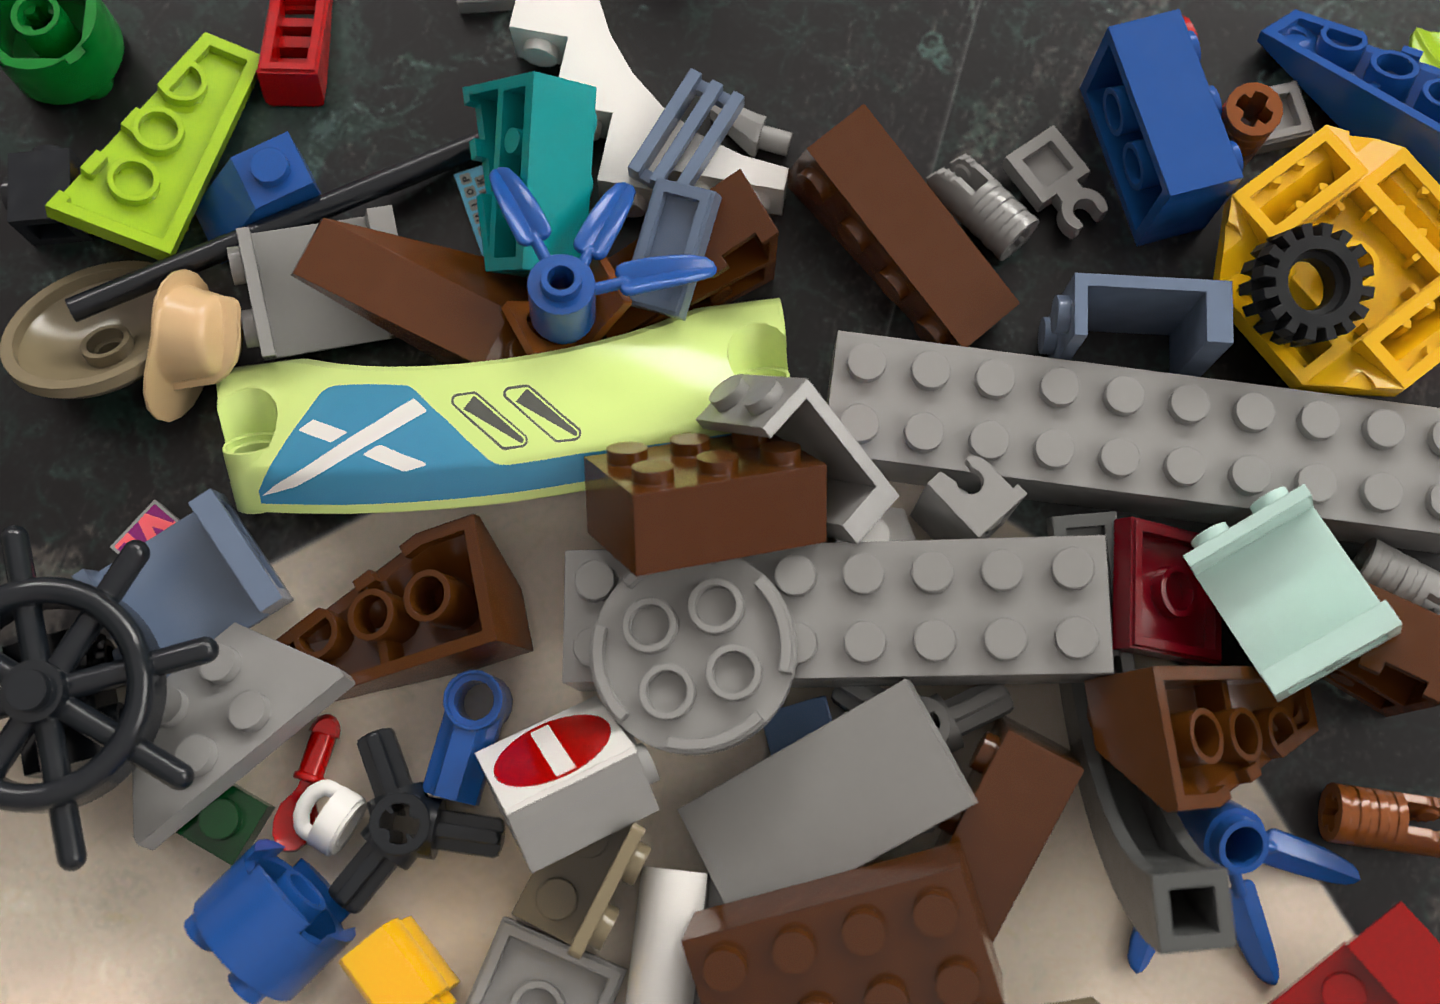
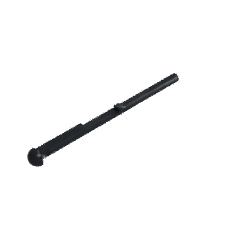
[65,131,479,322]

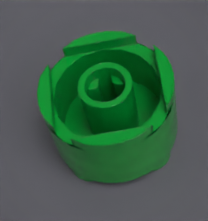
[0,0,124,105]

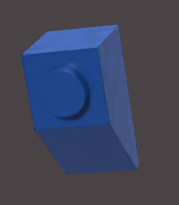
[195,131,321,264]

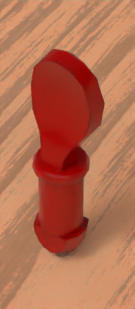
[272,714,341,852]

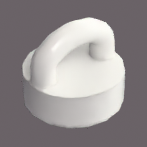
[293,779,367,856]

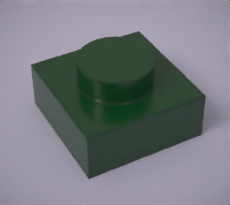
[176,784,275,865]

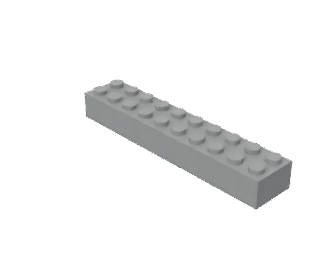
[826,330,1440,554]

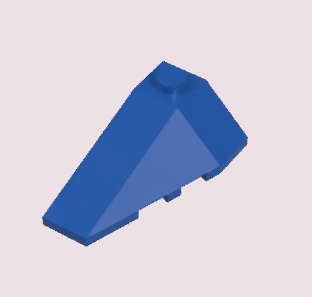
[1257,9,1440,184]

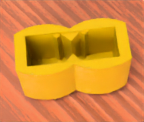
[338,916,460,1004]

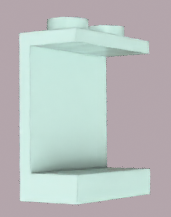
[1183,484,1403,702]

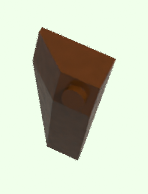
[291,218,551,365]

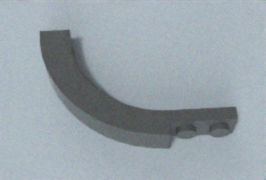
[1046,511,1237,954]

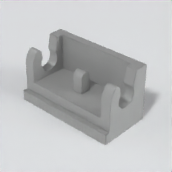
[910,455,1027,540]

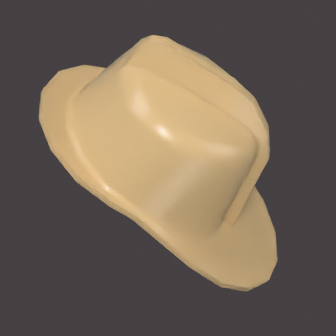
[143,269,244,422]

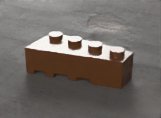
[787,104,1020,347]
[933,716,1085,943]

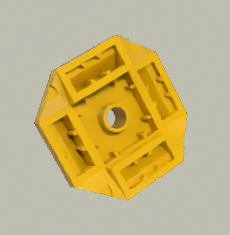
[1213,125,1440,397]

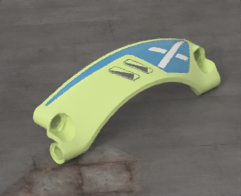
[216,297,790,514]

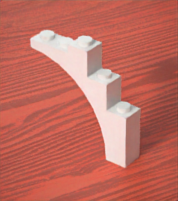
[510,0,789,218]

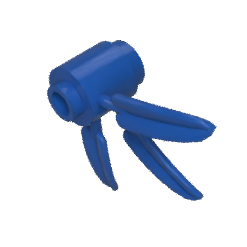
[489,167,717,344]
[1127,799,1361,985]

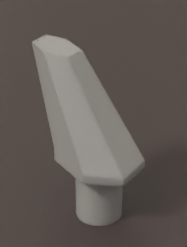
[710,105,793,157]

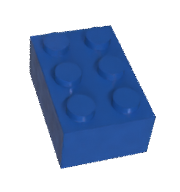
[1080,9,1244,246]

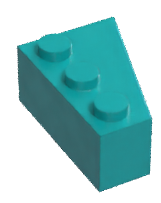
[462,71,597,278]

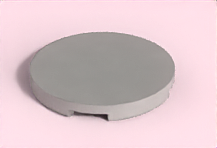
[589,558,797,756]

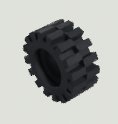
[1239,223,1375,347]

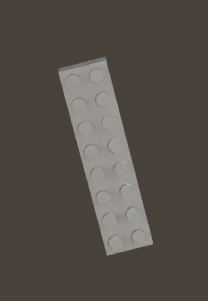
[562,535,1114,691]

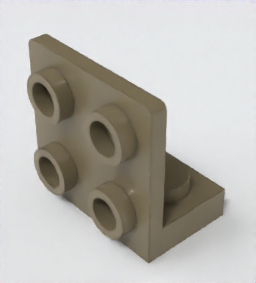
[512,823,652,960]

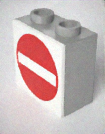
[475,696,660,873]

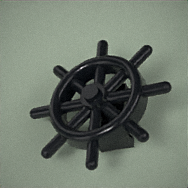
[0,525,219,871]

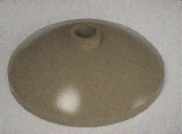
[0,261,158,399]

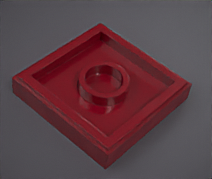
[1112,516,1222,666]

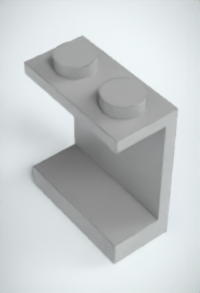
[227,205,398,361]
[696,374,899,544]

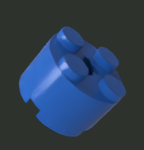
[184,839,356,1004]

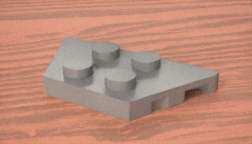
[132,622,356,850]

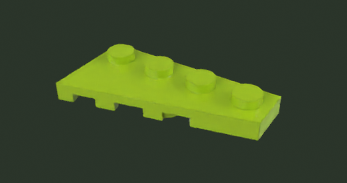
[45,32,260,260]

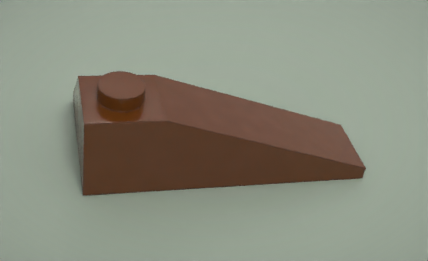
[276,514,534,701]
[1084,666,1319,813]

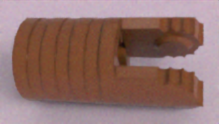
[1221,82,1283,167]
[1318,782,1440,858]

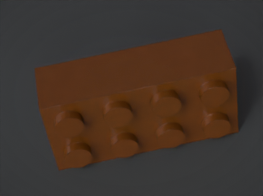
[681,841,1005,1004]

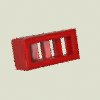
[257,0,333,107]

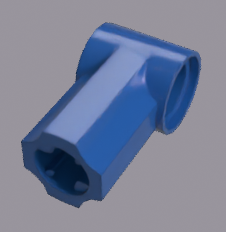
[423,670,513,806]

